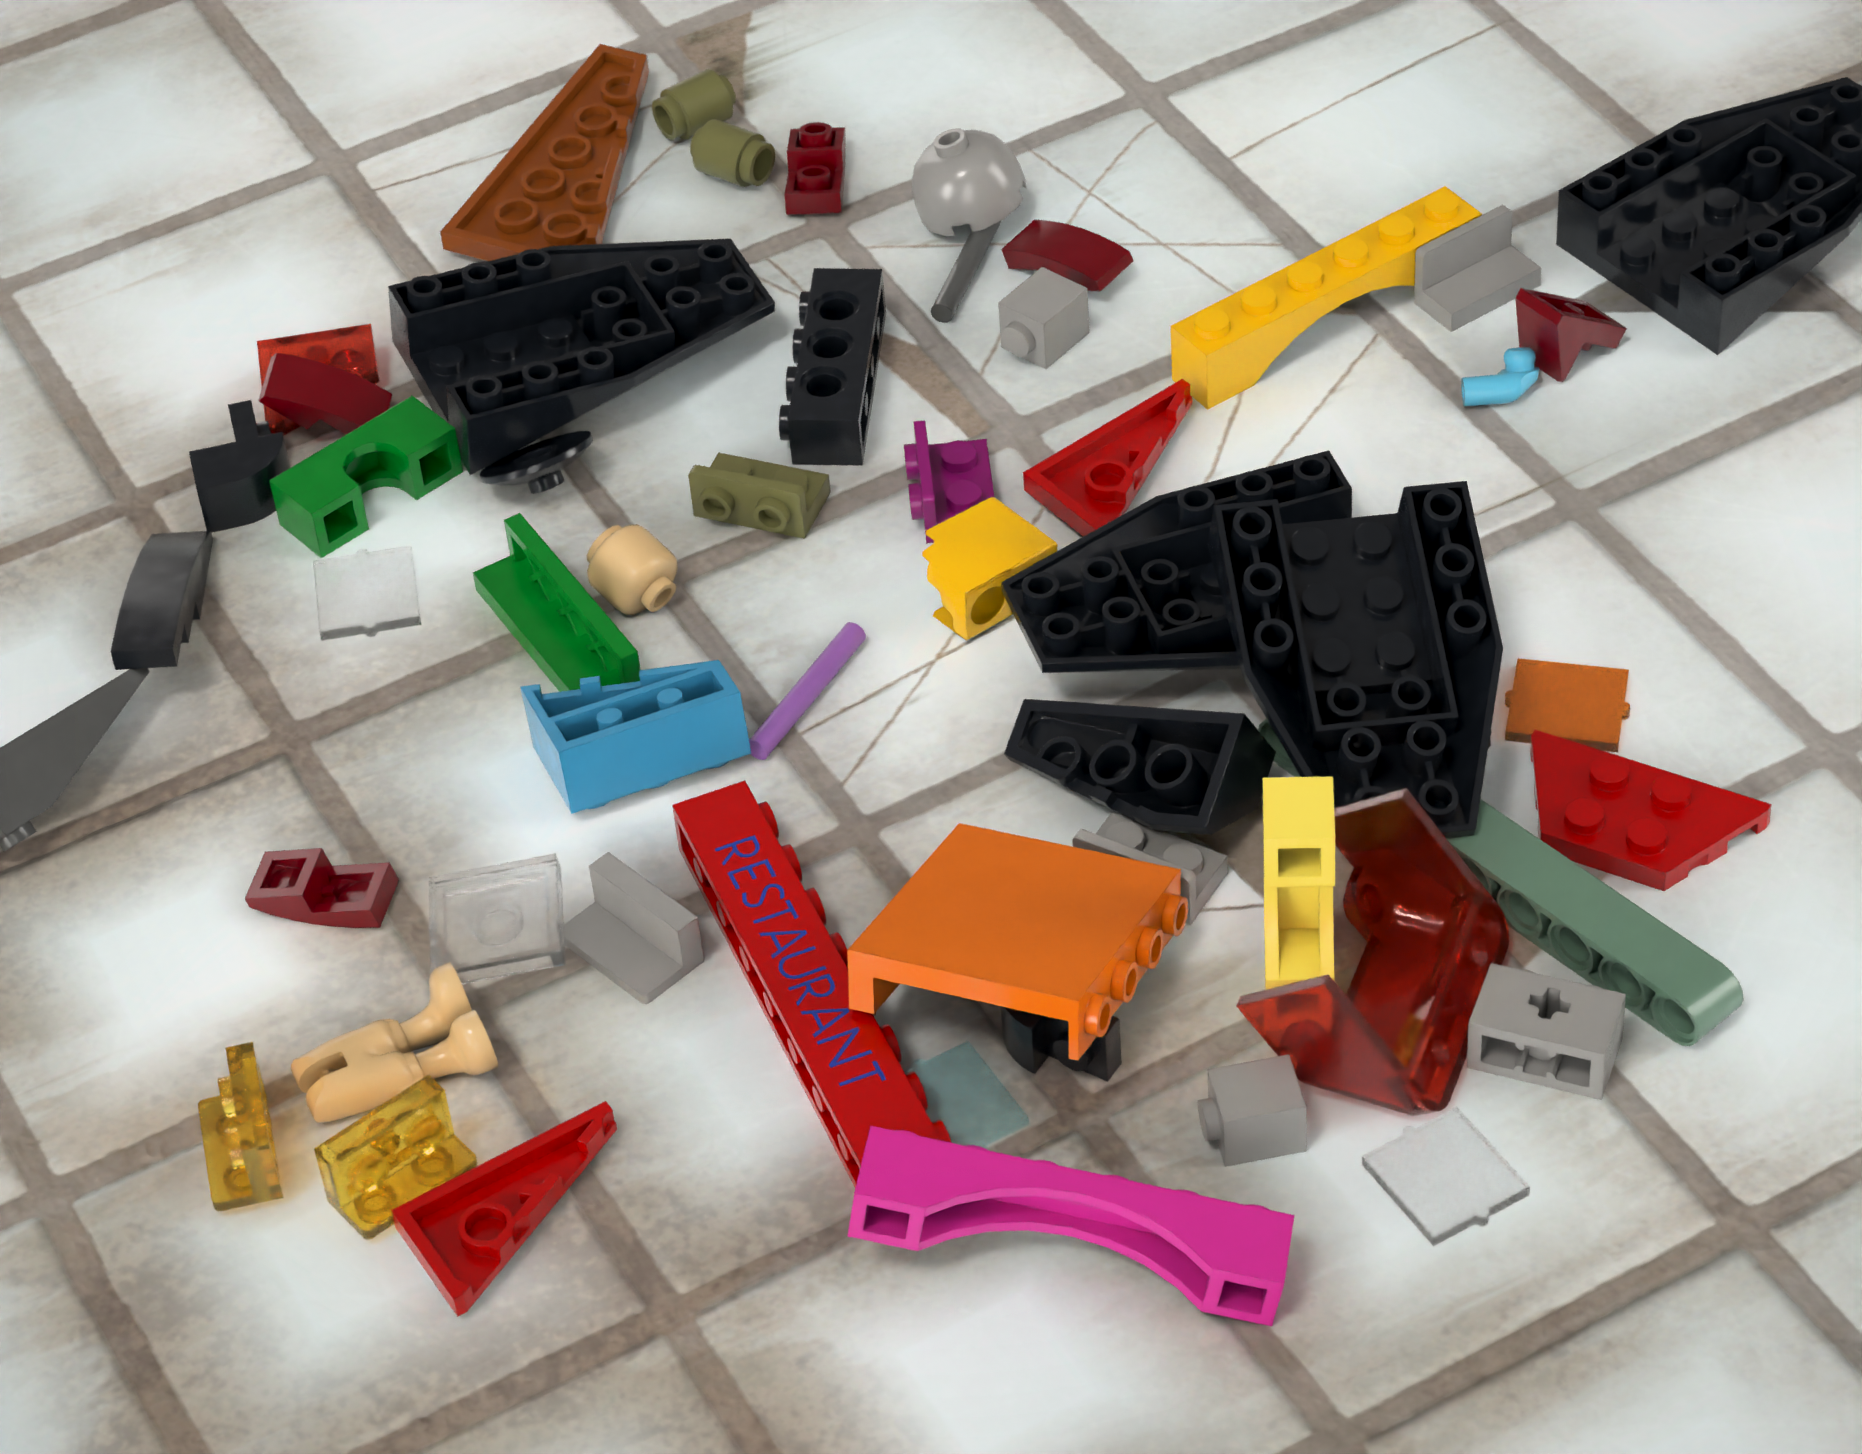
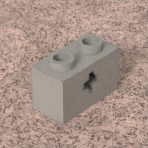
[1467,963,1626,1100]

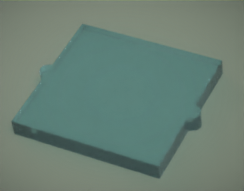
[904,1041,1029,1149]

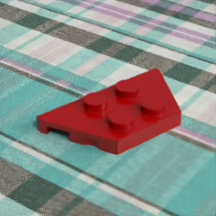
[1530,729,1772,891]

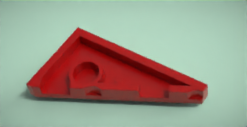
[1023,379,1192,537]
[391,1101,617,1317]

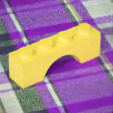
[1263,777,1335,1025]

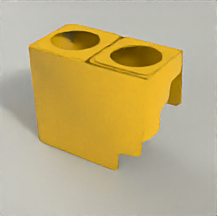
[922,497,1057,640]

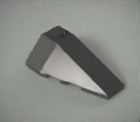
[0,668,150,852]

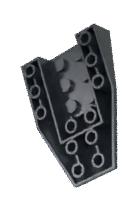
[1556,77,1862,355]
[388,238,775,475]
[1001,450,1352,673]
[1207,481,1503,849]

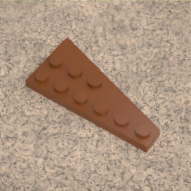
[440,44,649,261]

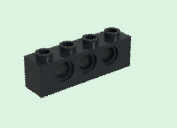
[779,268,886,466]

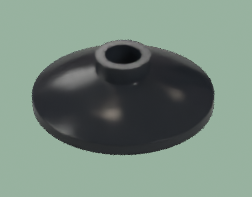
[479,431,593,494]

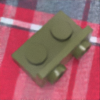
[688,452,831,539]

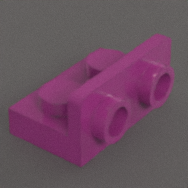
[904,420,994,543]

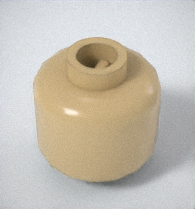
[587,524,678,615]

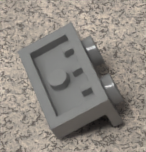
[1072,812,1228,926]

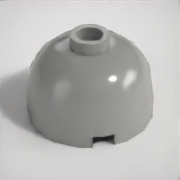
[912,128,1026,236]

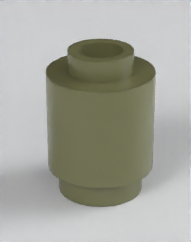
[652,69,736,140]
[690,119,775,187]

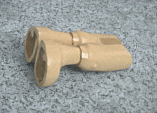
[291,962,498,1123]

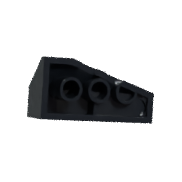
[1004,699,1276,835]

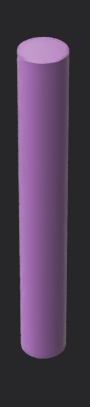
[749,622,866,760]

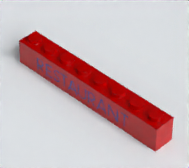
[672,780,952,1188]

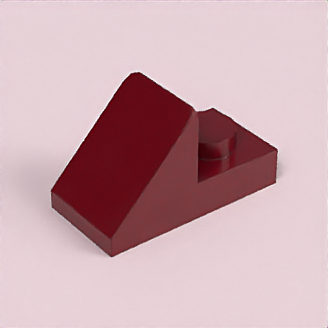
[1515,288,1627,382]

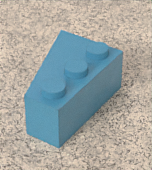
[520,660,752,814]

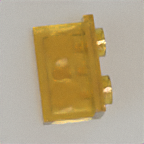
[198,1042,283,1211]
[314,1074,478,1240]

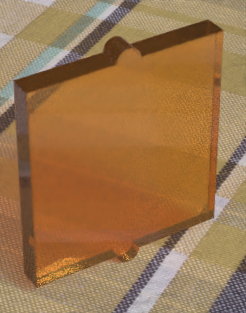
[1505,658,1630,752]

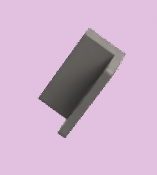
[1414,205,1541,332]
[558,852,704,1004]

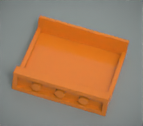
[847,823,1188,1061]

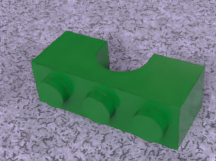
[269,396,463,558]

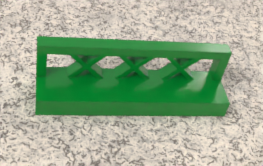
[473,513,641,692]

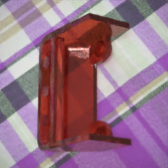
[1236,788,1509,1116]

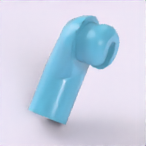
[1461,347,1539,407]

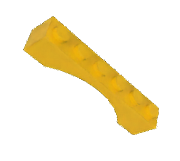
[1170,186,1482,410]

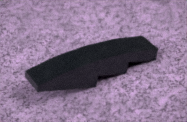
[110,531,213,670]

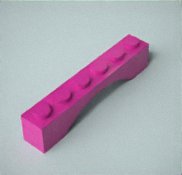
[847,1126,1295,1326]

